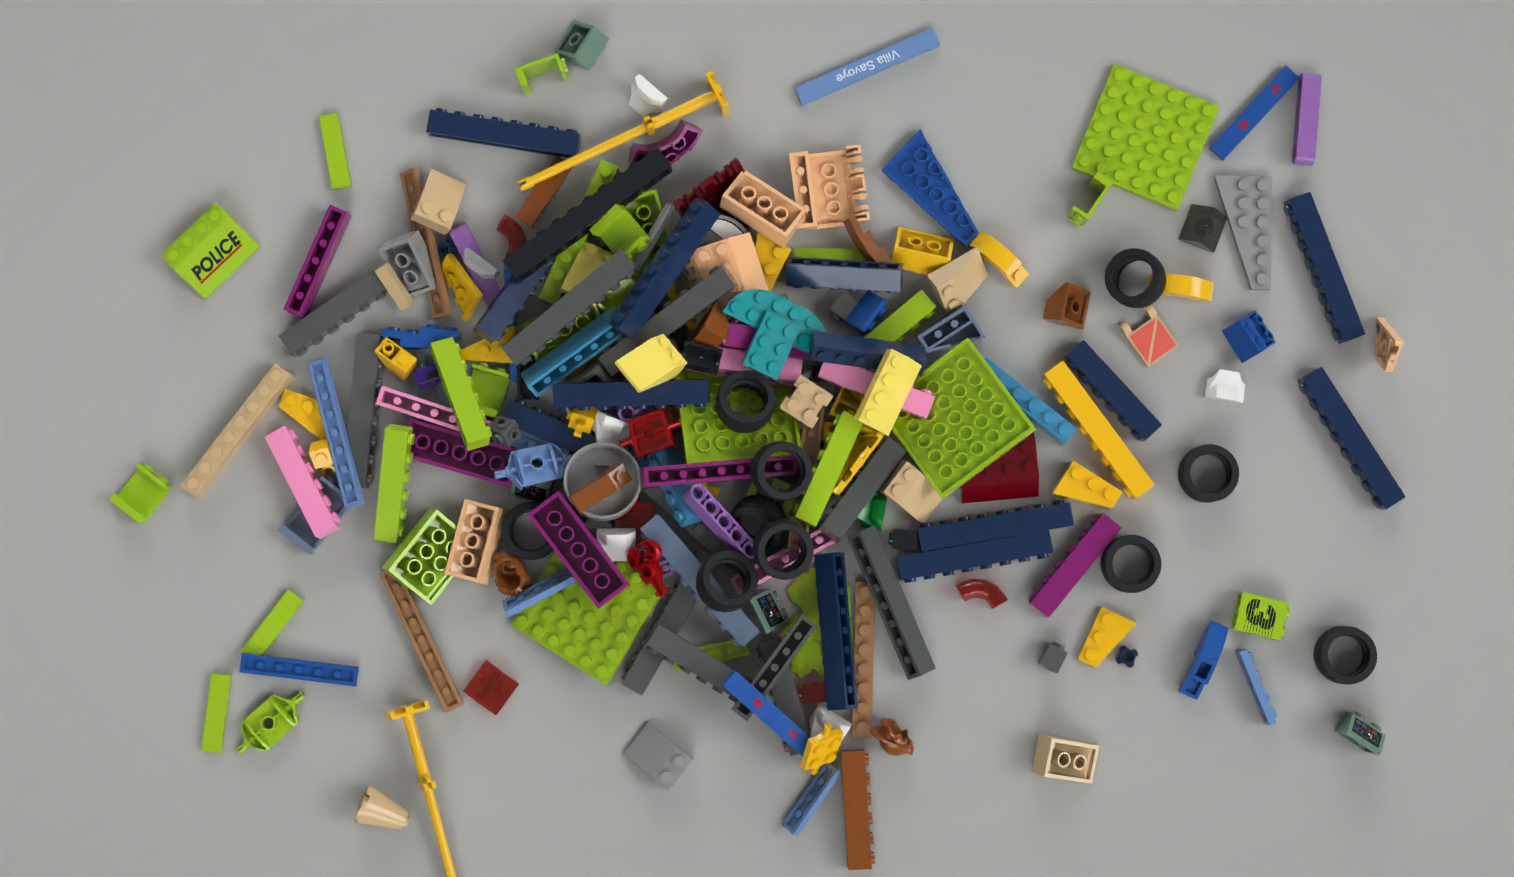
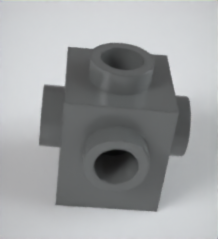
[488,415,521,447]

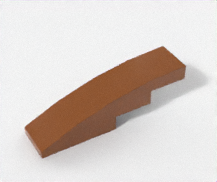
[515,156,573,228]
[843,216,891,263]

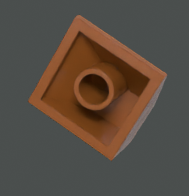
[1043,282,1091,329]
[690,301,730,348]

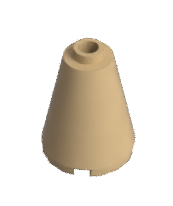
[353,785,410,830]

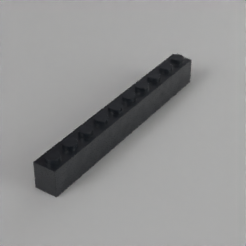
[502,148,673,284]

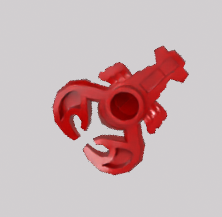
[627,539,669,597]

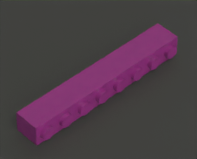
[639,455,798,488]

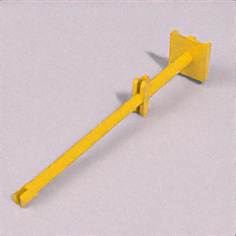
[517,70,729,192]
[383,700,457,877]

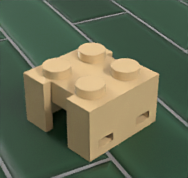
[779,373,833,428]

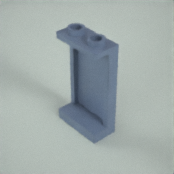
[278,476,348,555]

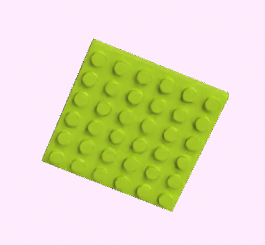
[1071,64,1220,211]
[892,338,1037,499]
[674,368,802,464]
[510,552,668,685]

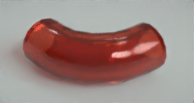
[497,215,527,255]
[955,578,1008,609]

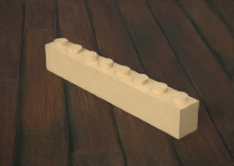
[180,363,295,499]

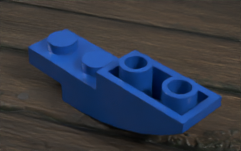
[381,324,462,350]
[1178,620,1229,700]

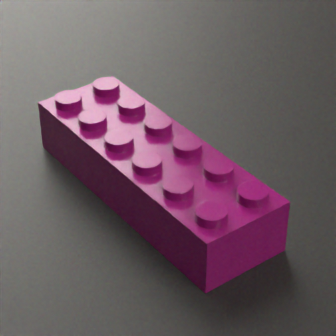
[407,418,519,488]
[527,491,630,609]

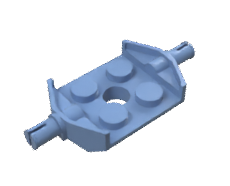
[494,443,574,490]

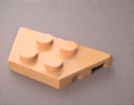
[1375,317,1404,372]

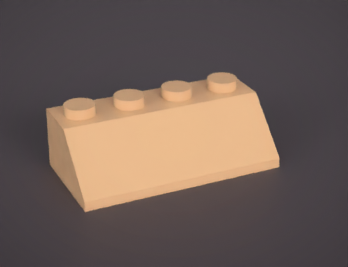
[720,171,807,248]
[444,499,508,585]

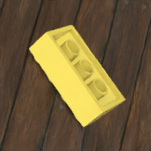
[853,349,922,436]

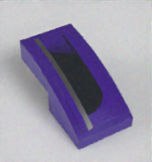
[414,364,442,390]

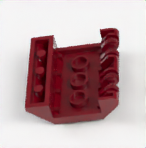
[673,158,749,228]
[960,432,1039,504]

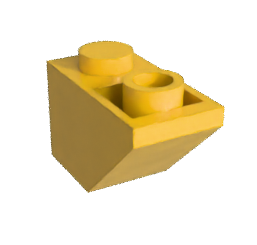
[374,337,417,382]

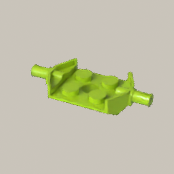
[236,691,305,755]

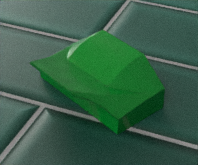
[857,491,887,531]

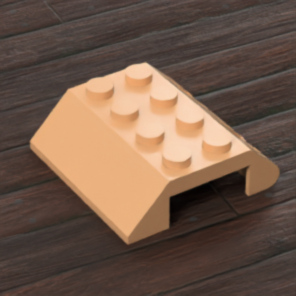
[789,145,870,230]
[685,232,769,320]

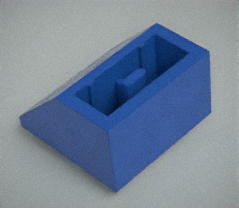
[844,291,887,336]
[1222,310,1276,363]

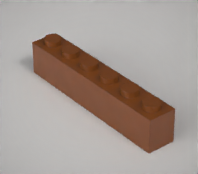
[840,749,875,870]

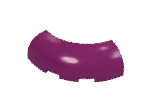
[629,119,703,165]

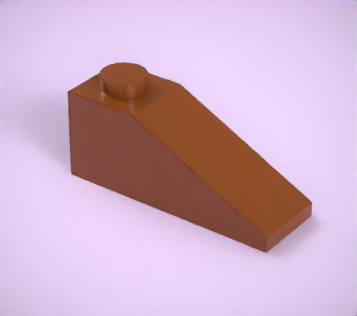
[569,463,633,513]

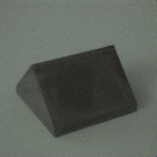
[1178,204,1227,253]

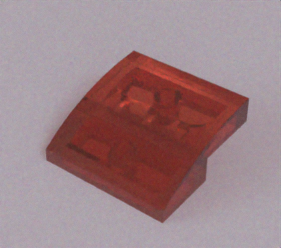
[463,660,519,715]

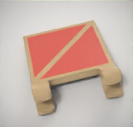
[1118,304,1179,368]

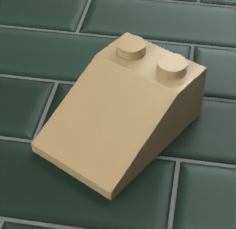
[410,169,466,235]
[927,247,988,314]
[878,460,942,524]
[1031,734,1100,784]

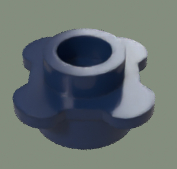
[438,237,458,259]
[1115,645,1138,668]

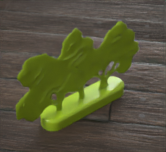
[780,567,854,680]

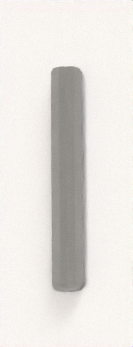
[633,203,676,272]

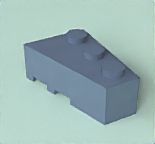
[914,305,986,353]

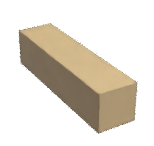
[374,262,414,311]

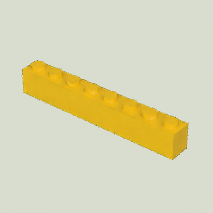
[1042,361,1155,499]

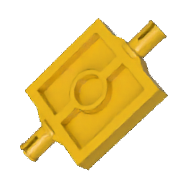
[800,723,844,775]

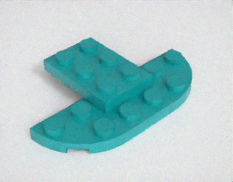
[721,289,826,380]

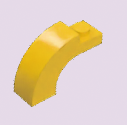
[969,231,1029,288]
[1147,274,1214,302]

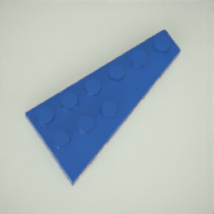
[882,129,979,248]

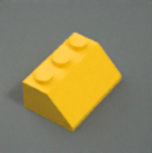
[891,227,954,275]

